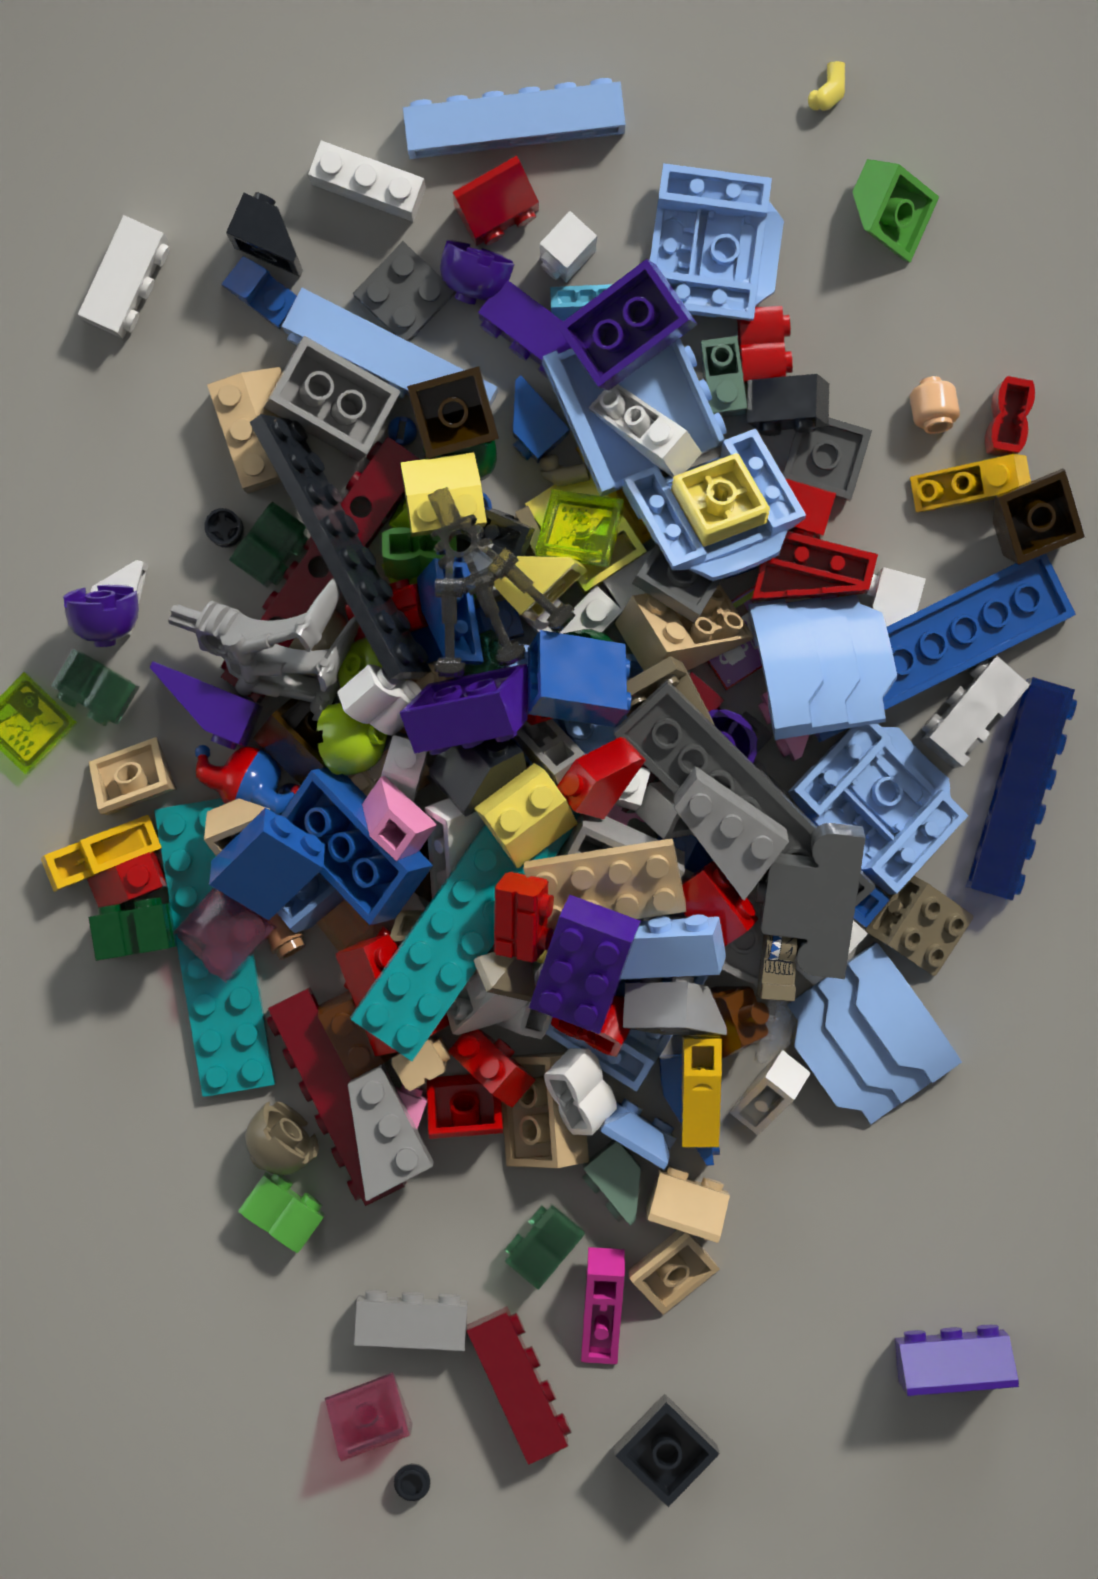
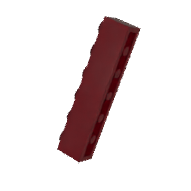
[266,987,407,1206]

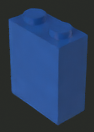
[527,630,631,727]
[209,807,325,920]

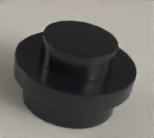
[394,1463,431,1501]

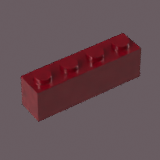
[466,1306,572,1465]

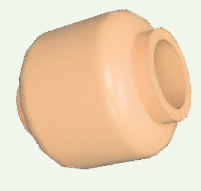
[909,376,960,434]

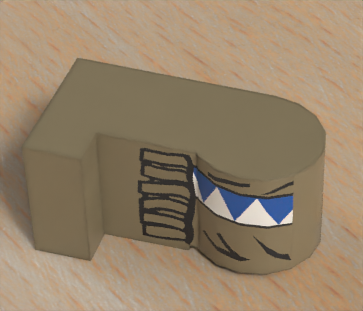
[756,934,797,1001]

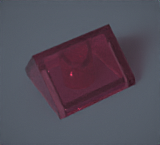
[325,1372,413,1462]

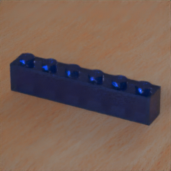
[965,677,1077,901]

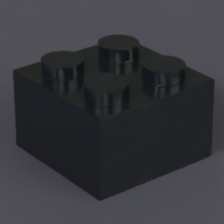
[614,1394,720,1507]

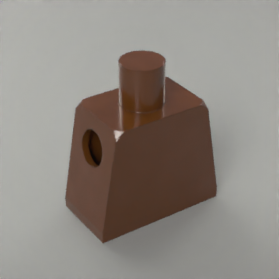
[701,986,769,1060]

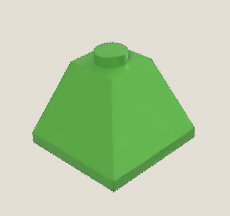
[852,159,939,263]

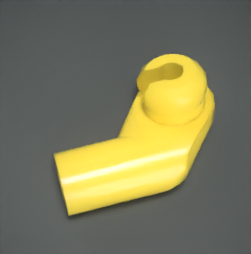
[808,61,845,111]

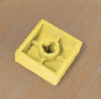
[671,453,770,547]

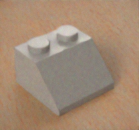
[623,976,727,1035]

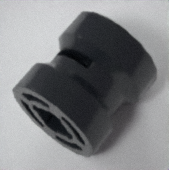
[204,508,244,548]

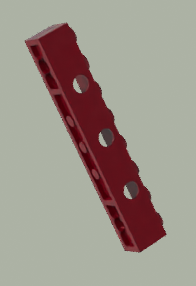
[220,437,421,704]

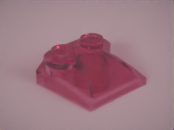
[173,888,277,983]

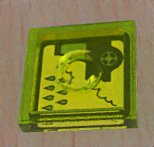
[535,489,624,567]
[0,672,78,775]

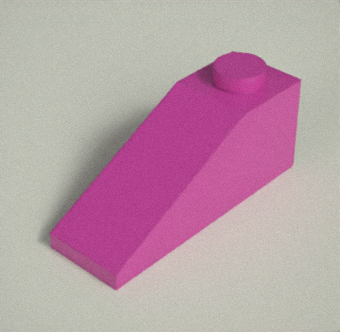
[581,1247,625,1364]

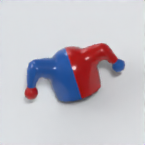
[195,745,301,815]

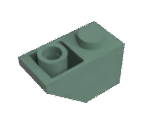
[700,336,747,418]
[582,1139,641,1225]

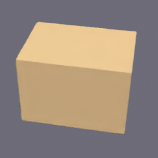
[89,737,177,815]
[628,1230,720,1315]

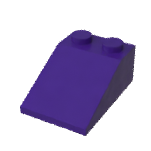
[150,661,263,750]

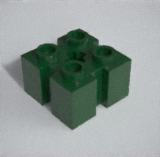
[88,897,177,961]

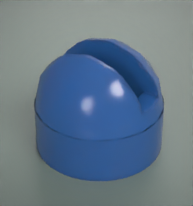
[388,416,417,447]

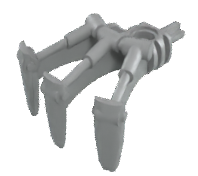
[168,578,359,721]

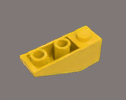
[910,454,1031,513]
[682,1035,722,1147]

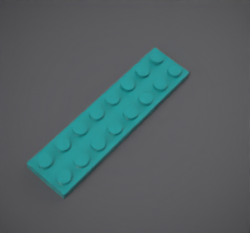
[154,798,276,1097]
[350,806,580,1061]

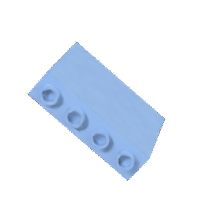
[542,338,727,497]

